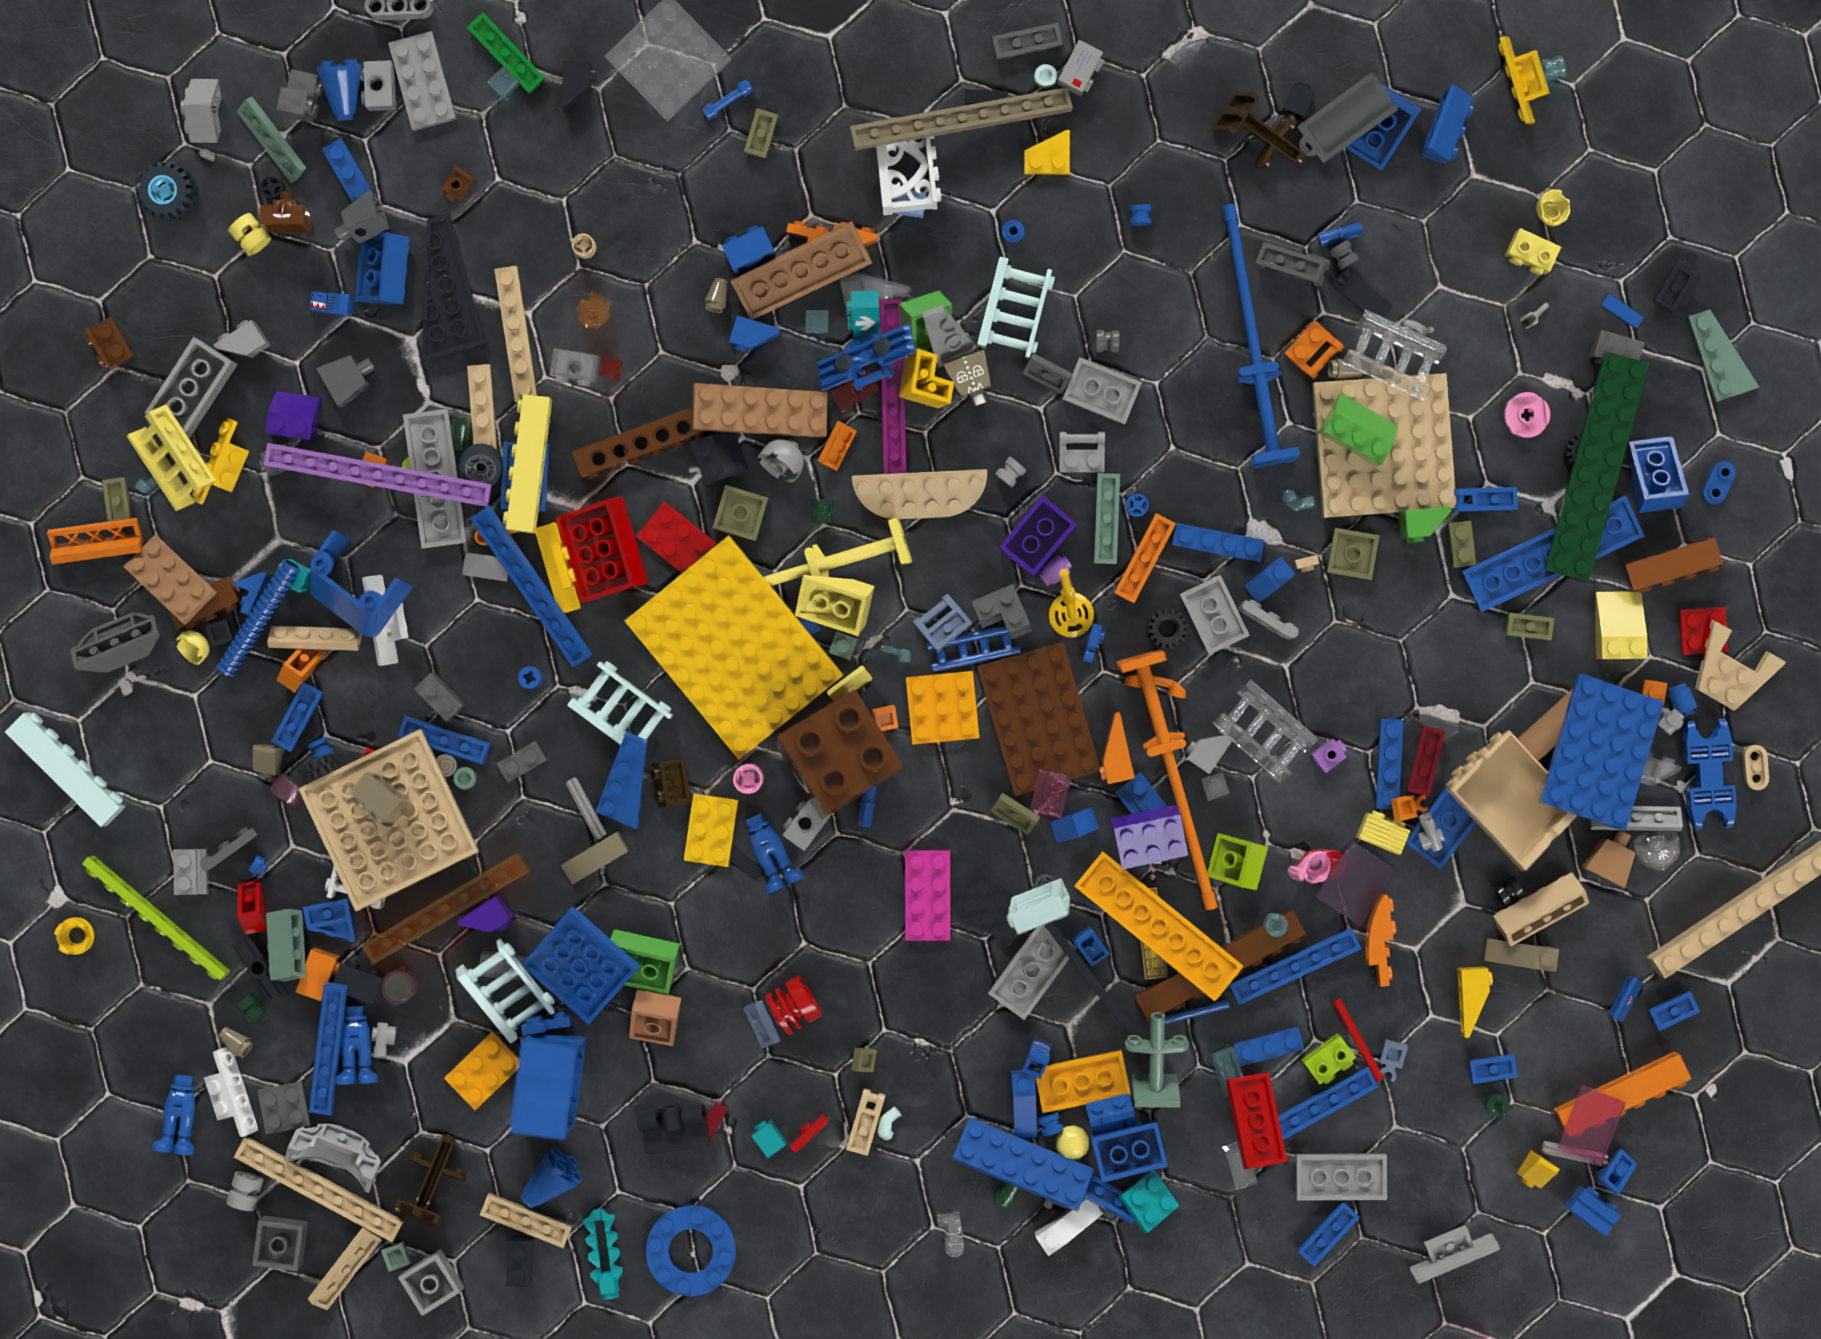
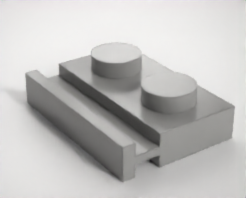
[173,849,209,895]

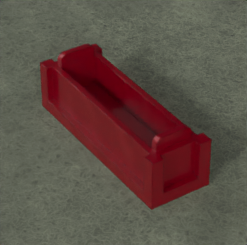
[1405,725,1445,796]

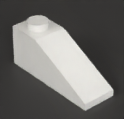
[1035,1198,1103,1256]

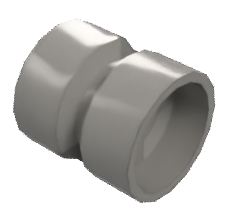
[226,1171,264,1211]

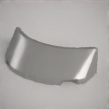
[284,1124,381,1193]

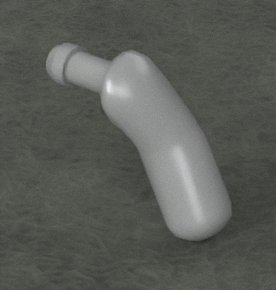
[1402,320,1434,336]

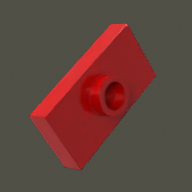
[790,1113,828,1153]

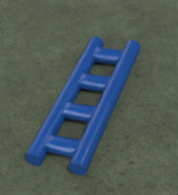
[927,625,1021,672]

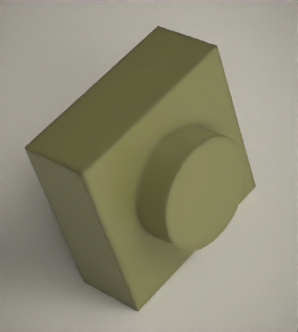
[851,1048,877,1072]

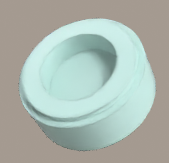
[1034,64,1057,88]

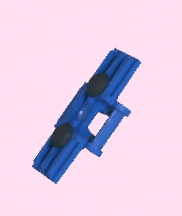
[817,323,916,391]

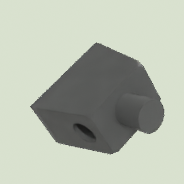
[334,190,389,243]
[316,356,375,407]

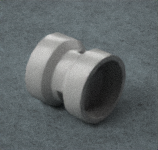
[995,456,1026,488]

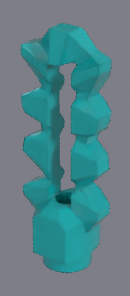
[583,1208,623,1300]

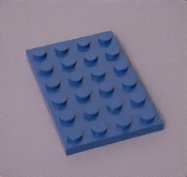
[1539,673,1664,831]

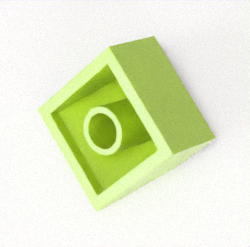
[1207,833,1268,890]

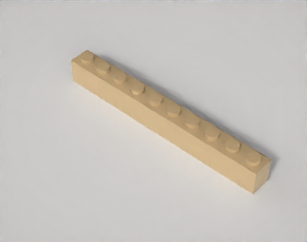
[1646,840,1821,978]

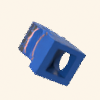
[1022,1037,1052,1079]

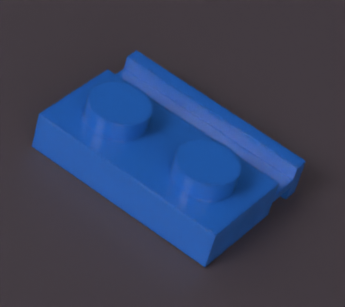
[1115,772,1168,814]

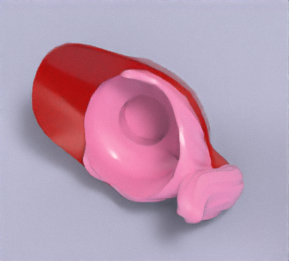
[1288,849,1346,884]

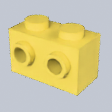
[1505,228,1561,275]

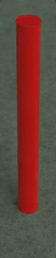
[1332,998,1384,1082]

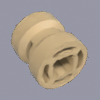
[572,233,597,259]

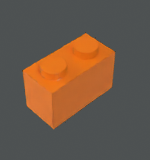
[296,948,341,1001]

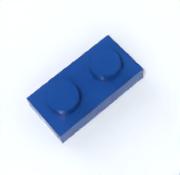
[1648,991,1700,1031]
[1468,1054,1518,1084]

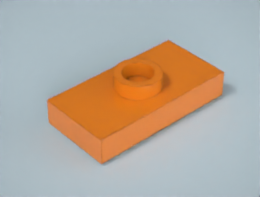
[818,421,857,471]

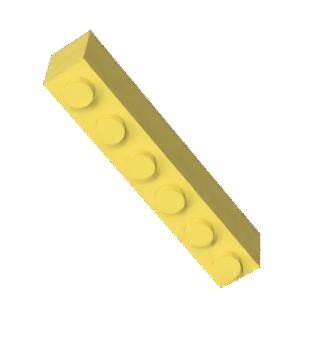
[503,394,552,534]

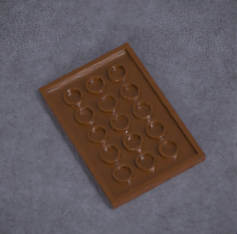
[977,642,1100,796]

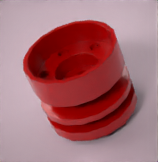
[765,975,822,1035]

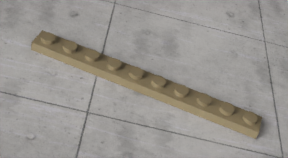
[849,87,1073,151]

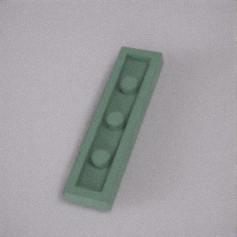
[237,97,306,183]
[1094,473,1120,564]

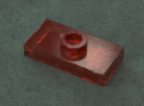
[831,371,880,412]

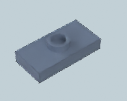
[743,1000,781,1048]

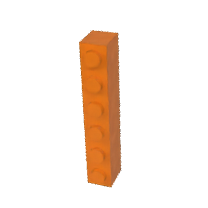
[1553,1052,1691,1137]

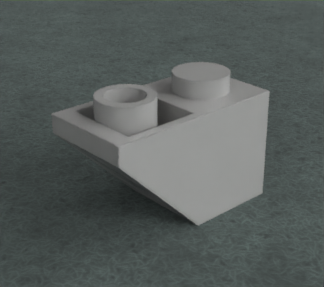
[214,320,270,357]

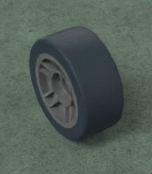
[459,443,503,486]

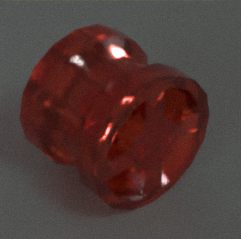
[598,357,623,379]

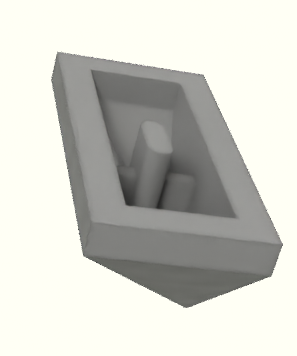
[462,553,508,582]

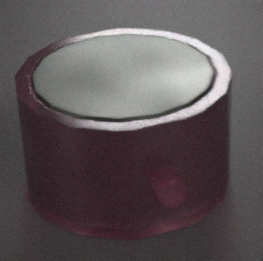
[270,773,304,807]
[381,966,418,1007]

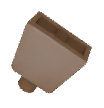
[1581,830,1635,888]

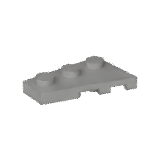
[921,305,979,368]

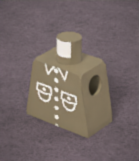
[943,350,991,407]

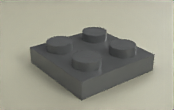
[257,1081,312,1134]

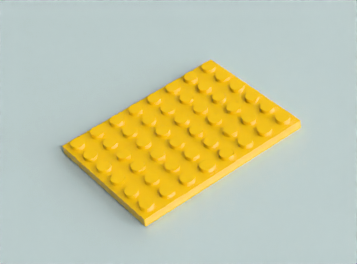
[625,536,843,759]

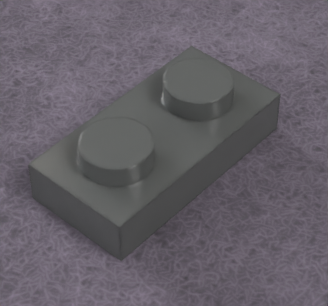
[1022,353,1073,394]
[497,741,547,783]

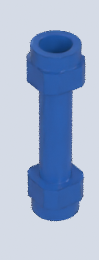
[702,79,754,120]

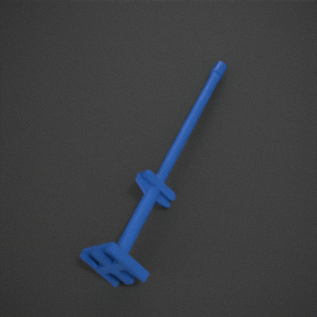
[1223,203,1300,469]

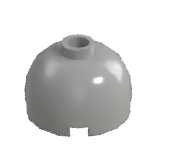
[758,439,804,482]

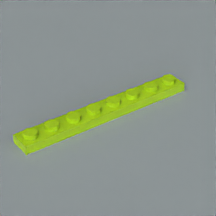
[82,856,230,980]

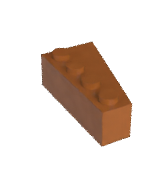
[1626,537,1723,593]

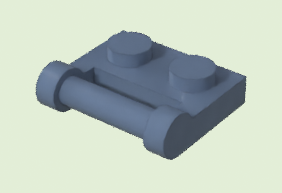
[912,594,972,652]

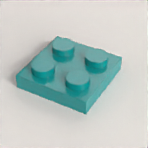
[1118,1170,1179,1233]

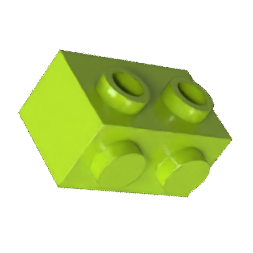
[1301,1033,1356,1084]

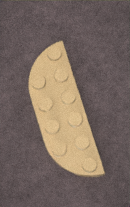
[852,469,987,519]

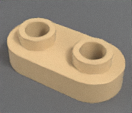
[1742,745,1769,790]

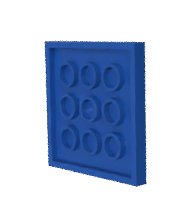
[522,906,640,1024]

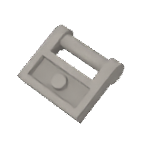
[1059,432,1105,473]

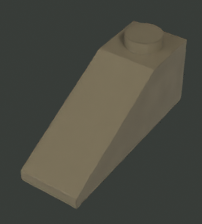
[1484,938,1559,972]

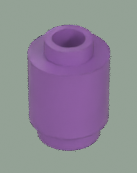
[1038,555,1072,586]

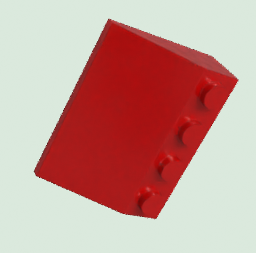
[555,497,648,604]

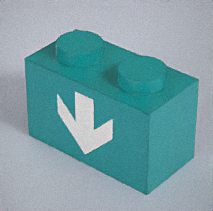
[847,290,880,339]

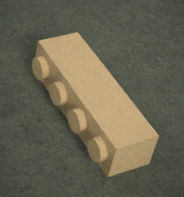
[1493,872,1589,947]

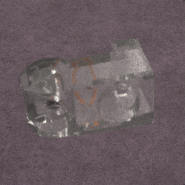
[937,1212,964,1257]

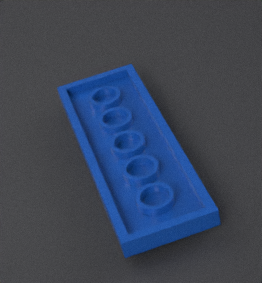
[952,1117,1094,1212]

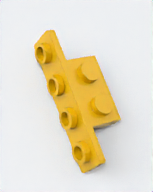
[1499,36,1550,124]
[192,418,249,505]
[536,523,581,613]

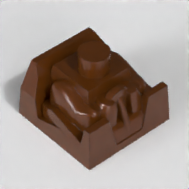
[259,192,313,233]

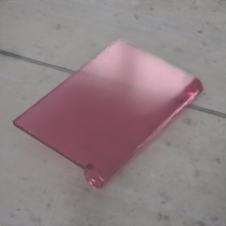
[1557,1085,1626,1165]

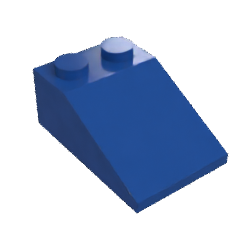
[1345,85,1421,171]
[1628,436,1689,513]

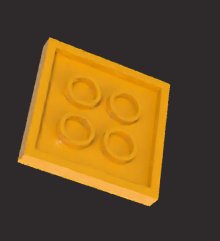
[906,671,979,745]

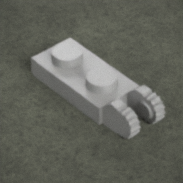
[1238,600,1299,640]

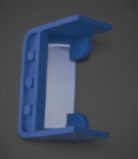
[309,530,413,638]

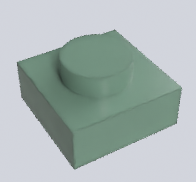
[829,631,858,660]
[381,1241,411,1272]

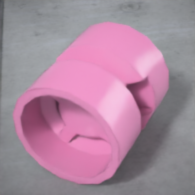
[733,764,764,794]

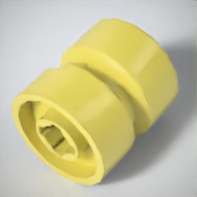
[228,213,271,256]

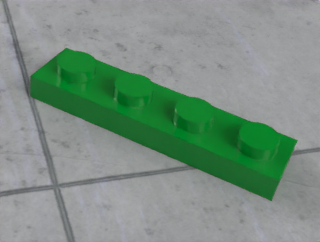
[467,12,545,94]

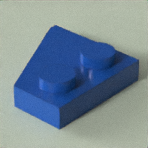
[303,898,357,942]

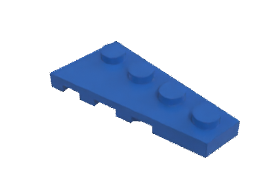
[596,732,648,829]

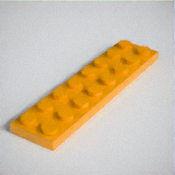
[1074,852,1243,1001]

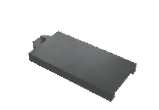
[1297,72,1398,163]

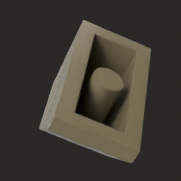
[253,744,285,778]

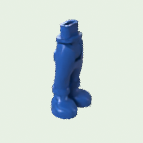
[745,813,805,895]
[335,1006,378,1085]
[152,1074,195,1155]

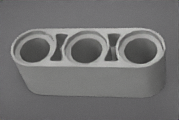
[364,0,433,20]

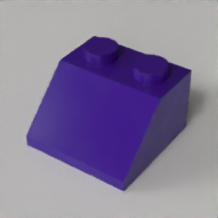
[265,391,321,442]
[457,894,516,932]

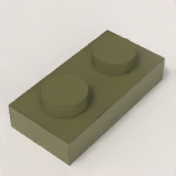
[744,109,779,159]
[102,477,132,522]
[1447,521,1476,568]
[1505,613,1554,640]
[990,793,1040,835]

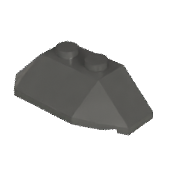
[71,612,160,673]

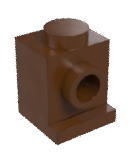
[441,165,477,203]

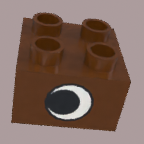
[774,689,903,820]

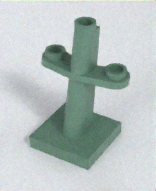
[1125,1012,1189,1107]

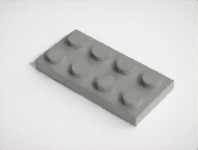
[388,31,456,131]
[988,925,1077,1020]
[1296,1153,1387,1200]

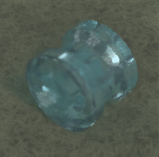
[1541,55,1566,82]
[1263,913,1288,937]

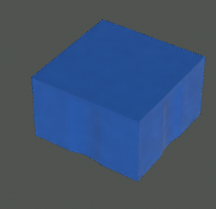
[510,1032,587,1140]

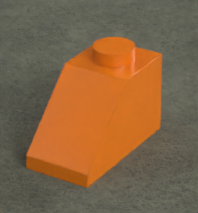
[277,649,326,693]

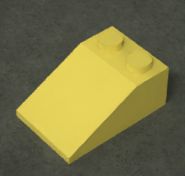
[795,575,875,636]
[1595,591,1647,659]

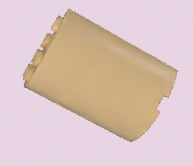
[1446,731,1577,871]

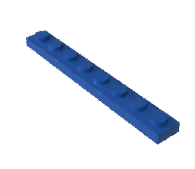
[470,505,592,667]

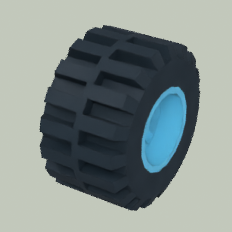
[135,162,198,222]

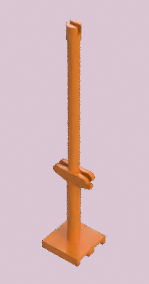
[1117,649,1218,910]

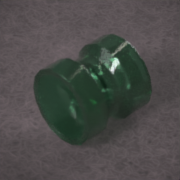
[811,499,834,524]
[235,993,267,1024]

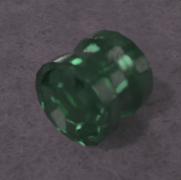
[1484,1092,1509,1117]

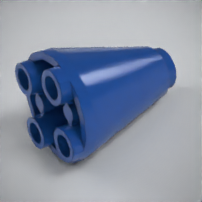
[316,59,362,121]
[521,1147,582,1208]

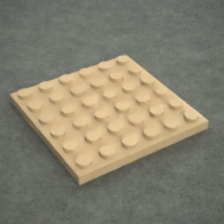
[1312,373,1456,518]
[299,729,480,911]

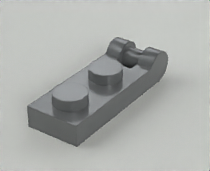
[200,827,258,870]

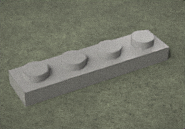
[1590,806,1683,831]

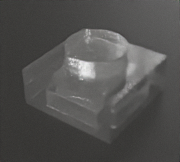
[1201,772,1229,801]

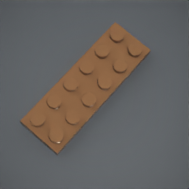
[731,221,872,320]
[692,383,827,438]

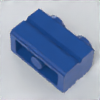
[1085,1093,1137,1135]
[1565,1186,1621,1237]

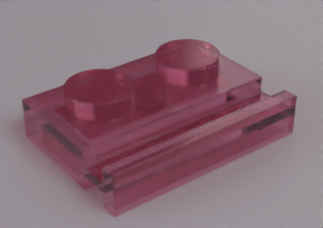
[1030,769,1071,818]

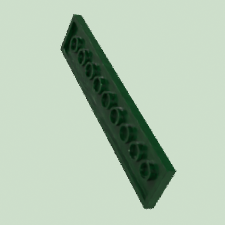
[1544,351,1650,582]

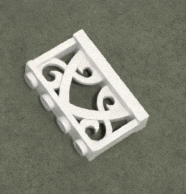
[876,136,941,215]

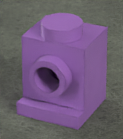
[1310,739,1347,773]

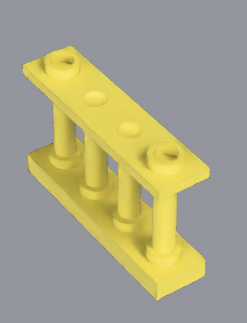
[127,405,216,511]

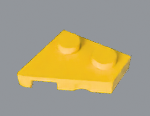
[1024,130,1070,175]

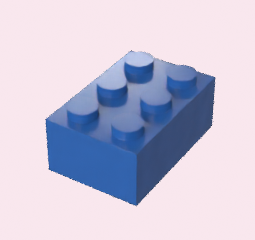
[1090,1118,1168,1183]

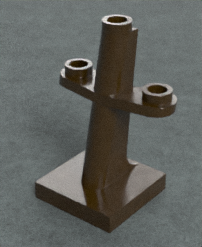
[1211,92,1305,169]
[395,1134,467,1229]

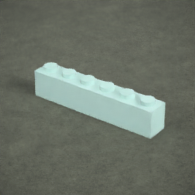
[5,712,125,827]

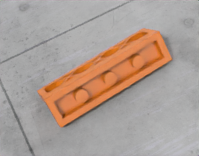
[47,518,144,564]

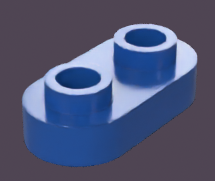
[1701,461,1735,505]

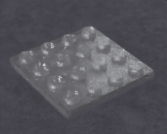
[604,0,732,122]

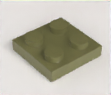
[713,485,769,541]
[1326,528,1379,580]

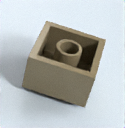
[349,772,411,823]

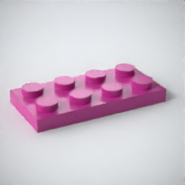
[905,850,950,941]

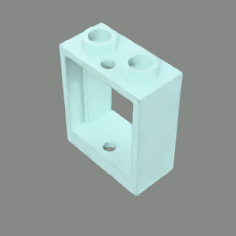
[1007,878,1070,934]

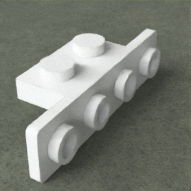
[362,575,408,666]
[204,1047,258,1137]

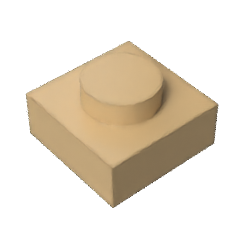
[1293,555,1319,573]

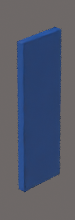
[1601,294,1644,329]

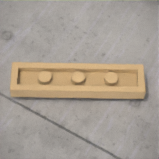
[467,364,498,451]
[267,626,362,651]
[480,1193,572,1248]
[308,1227,382,1310]

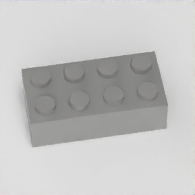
[145,337,238,439]

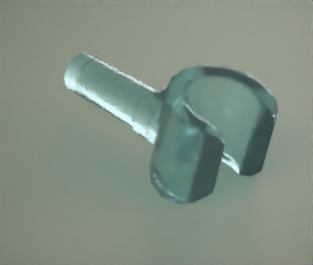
[135,477,156,494]
[880,645,911,662]

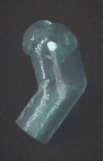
[1282,489,1315,511]

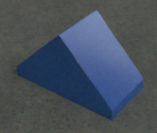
[1049,807,1099,843]
[1072,926,1110,967]

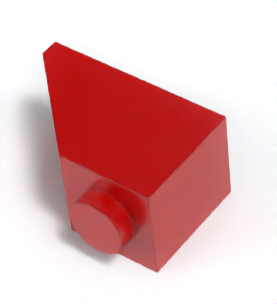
[237,879,268,935]

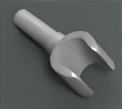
[1520,303,1549,329]

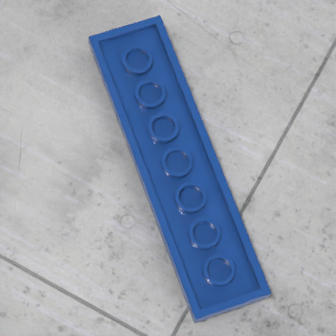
[1461,496,1644,612]

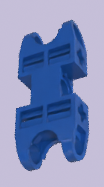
[1682,718,1737,830]

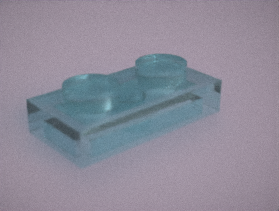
[1211,1046,1243,1097]

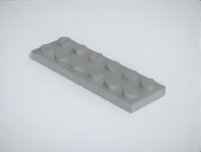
[403,409,467,549]

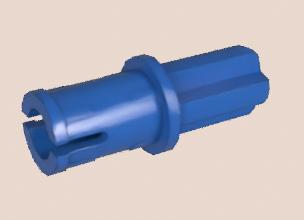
[1317,222,1363,247]
[858,787,877,827]

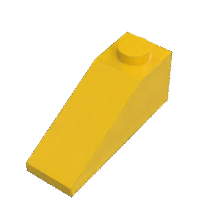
[1457,967,1493,1038]

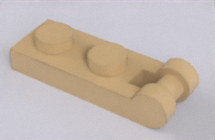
[846,1088,885,1156]

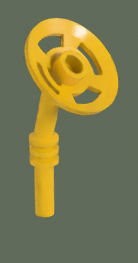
[1049,569,1094,637]

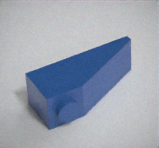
[1011,1070,1037,1138]

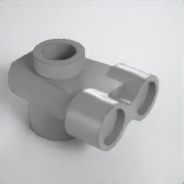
[1658,707,1684,735]
[1418,813,1445,851]
[372,1023,396,1059]

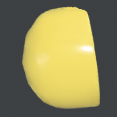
[1536,189,1570,226]
[176,630,209,665]
[1055,1125,1089,1161]

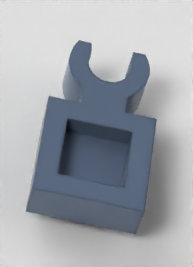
[1380,1039,1408,1082]

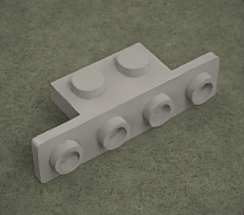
[1410,1225,1500,1284]

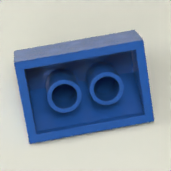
[1420,84,1474,165]
[355,232,409,305]

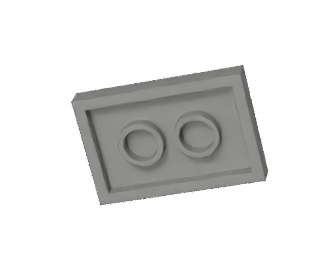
[1062,357,1142,425]
[1179,575,1250,655]

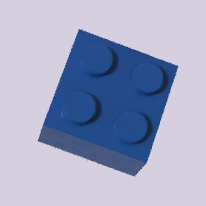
[722,225,776,276]

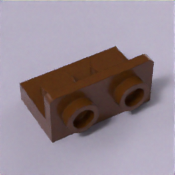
[84,317,135,370]

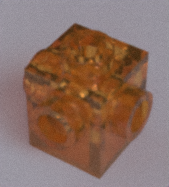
[576,291,611,330]

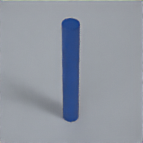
[1165,999,1229,1024]

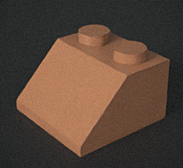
[629,990,681,1046]

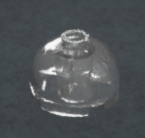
[1633,831,1680,871]

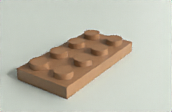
[123,534,217,625]

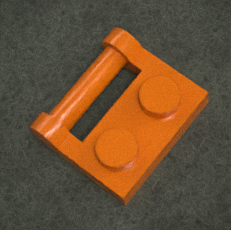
[1284,320,1344,381]

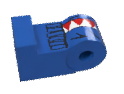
[309,292,353,317]

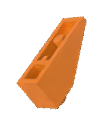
[1099,712,1134,784]

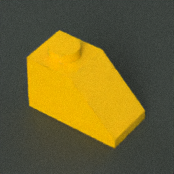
[1517,1151,1559,1189]

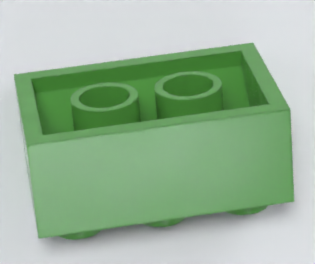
[1318,393,1398,466]
[611,929,680,995]

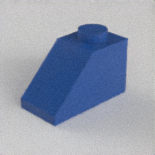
[729,316,781,352]
[1243,557,1295,603]

